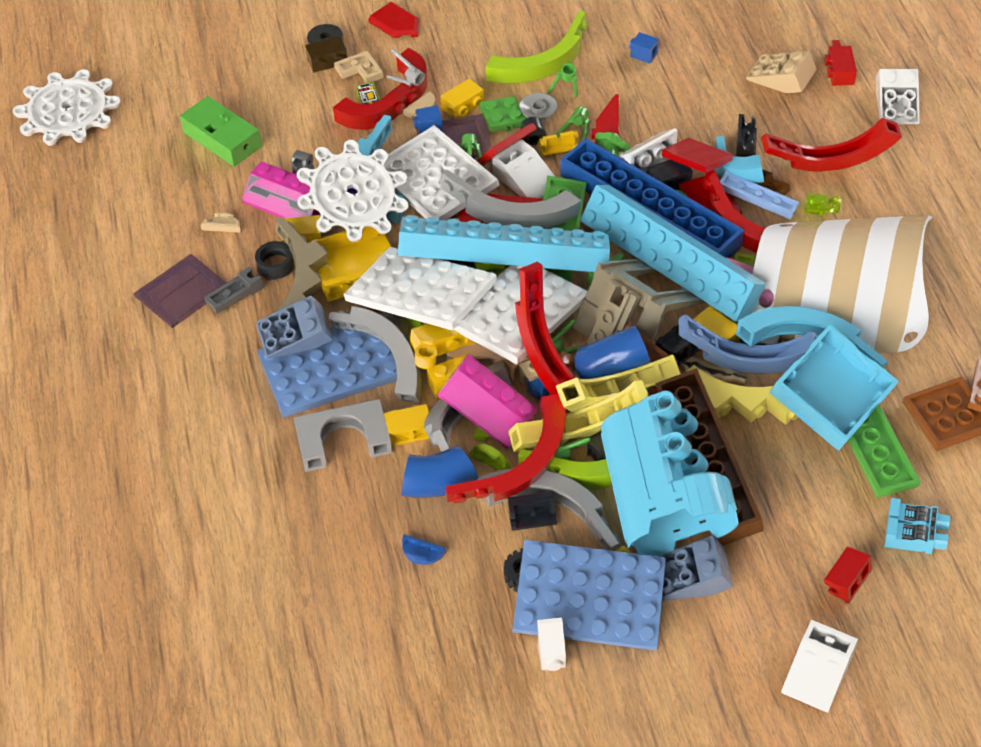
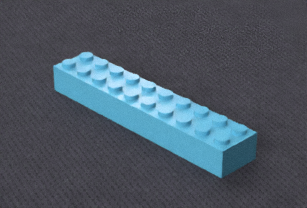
[580,185,766,321]
[398,215,610,272]

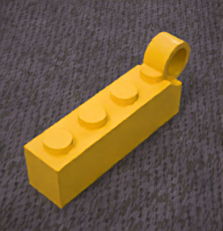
[410,324,476,369]

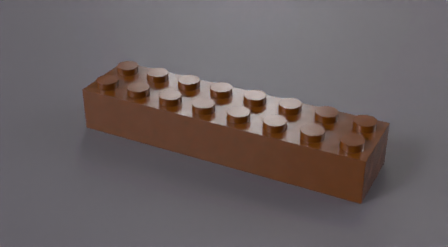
[655,368,764,546]

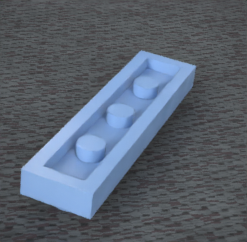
[720,171,799,220]

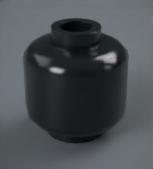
[520,117,546,145]

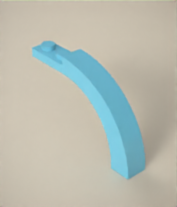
[358,115,407,224]
[736,306,888,370]

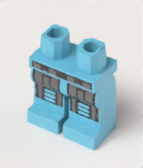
[884,498,950,554]

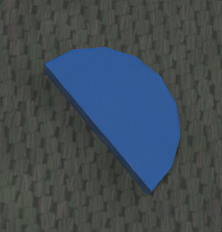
[402,534,446,565]

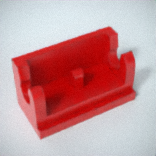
[824,546,872,604]

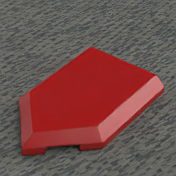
[368,2,419,38]

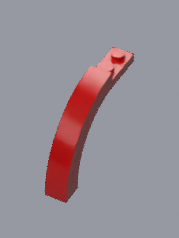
[761,118,902,172]
[703,170,766,253]
[515,261,589,413]
[445,394,566,503]

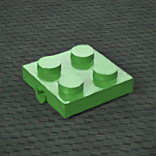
[479,96,526,132]

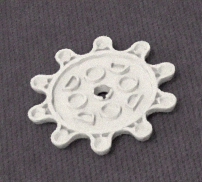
[12,69,121,146]
[297,140,408,242]

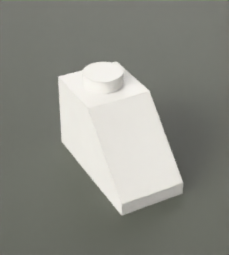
[537,617,566,671]

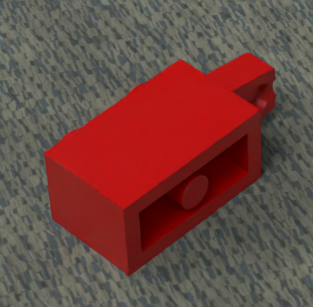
[824,40,857,86]

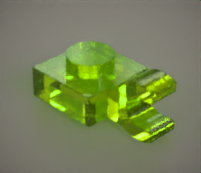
[804,193,841,215]

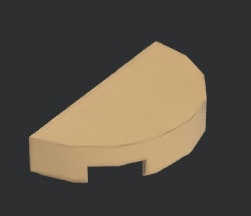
[403,91,435,118]
[201,212,241,233]

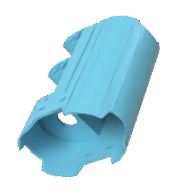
[601,391,739,557]

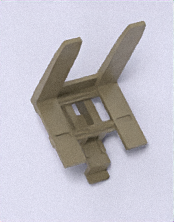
[572,259,705,353]

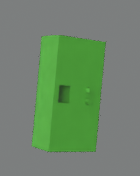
[180,96,262,167]

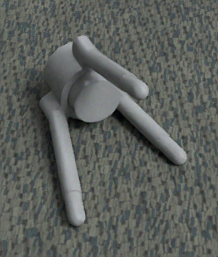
[387,49,425,87]

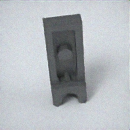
[204,267,263,314]

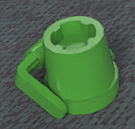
[595,132,631,156]

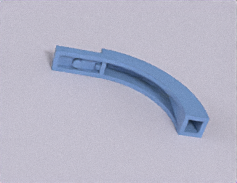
[679,314,818,374]

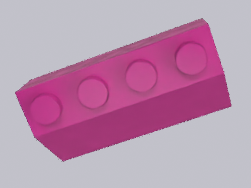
[437,354,538,449]

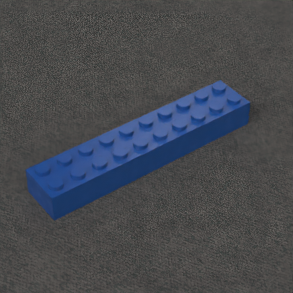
[560,138,744,258]

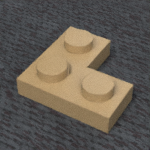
[334,51,383,83]

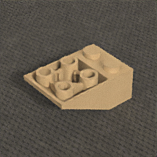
[746,51,817,93]

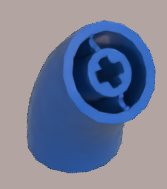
[575,325,651,379]
[401,445,479,498]

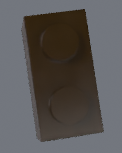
[305,36,347,73]

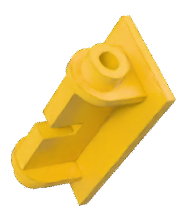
[538,130,578,156]

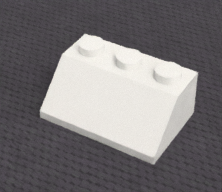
[617,128,678,173]

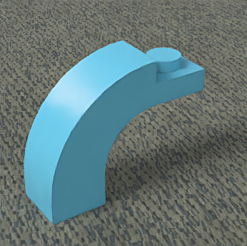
[713,135,764,184]

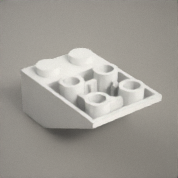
[876,69,920,125]
[492,139,555,198]
[781,620,858,713]

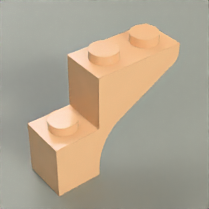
[447,343,529,381]

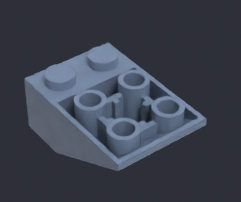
[256,296,333,359]
[659,535,733,601]

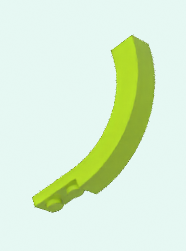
[486,10,588,83]
[518,449,612,490]

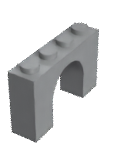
[294,399,392,472]

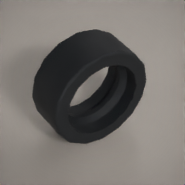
[255,241,295,279]

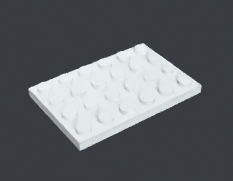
[384,125,499,220]
[344,247,497,330]
[454,265,588,364]

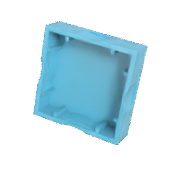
[769,324,899,451]

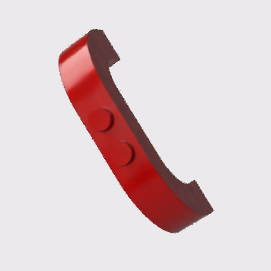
[333,47,428,130]

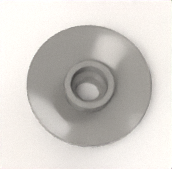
[520,93,557,120]

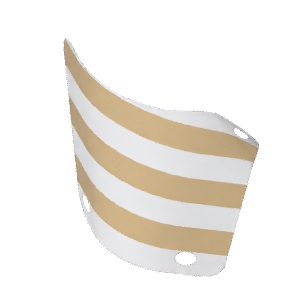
[752,215,933,353]

